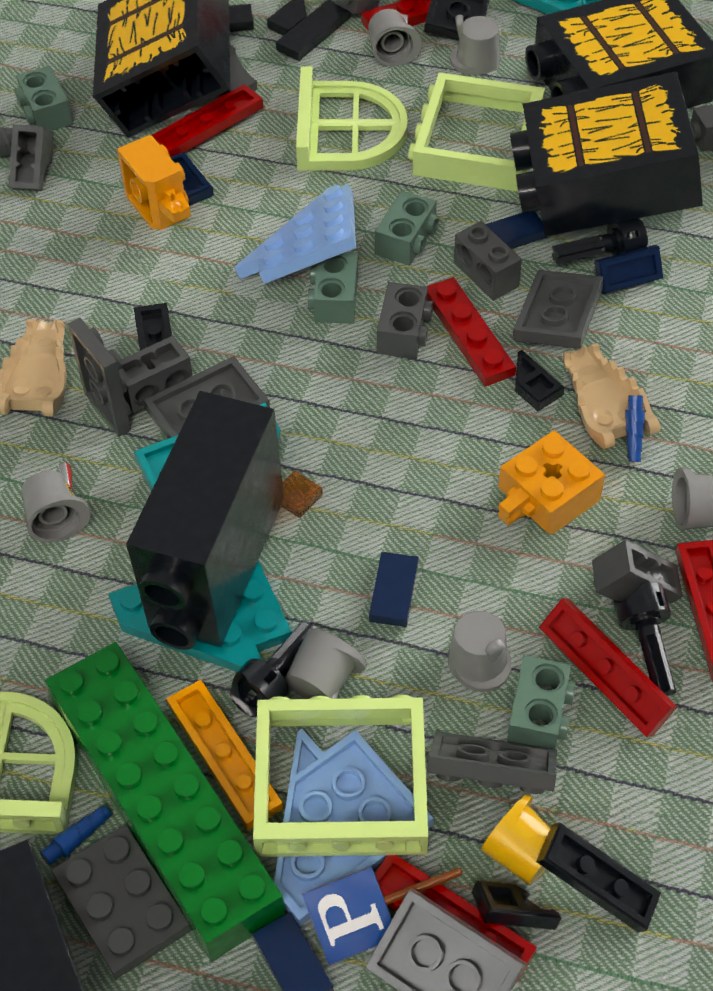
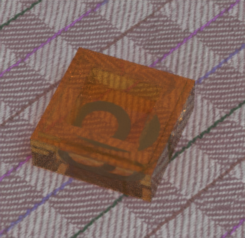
[281,470,323,518]

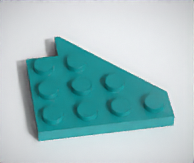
[108,561,292,672]

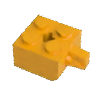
[117,134,191,230]
[498,430,605,534]

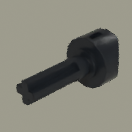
[552,219,648,265]
[613,582,676,696]
[230,621,317,717]

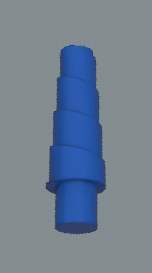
[625,395,646,462]
[40,805,112,866]

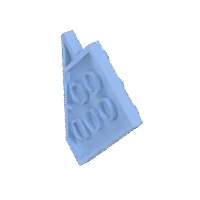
[235,184,356,284]
[274,729,434,926]

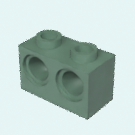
[14,66,73,131]
[375,190,439,266]
[308,252,358,324]
[507,655,576,749]

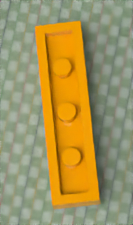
[166,679,283,831]

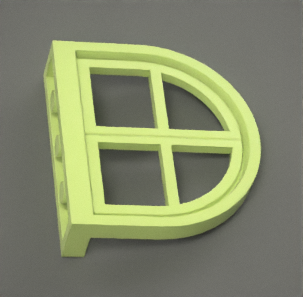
[296,66,408,171]
[0,692,78,835]

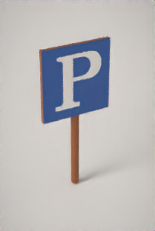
[302,866,462,965]

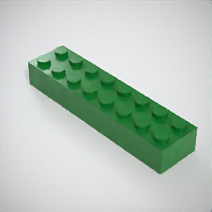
[45,642,286,962]

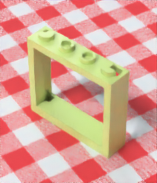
[408,72,545,191]
[253,694,428,857]

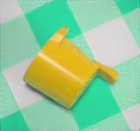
[481,793,551,885]

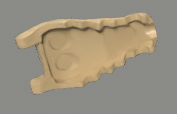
[0,319,66,417]
[563,343,661,449]

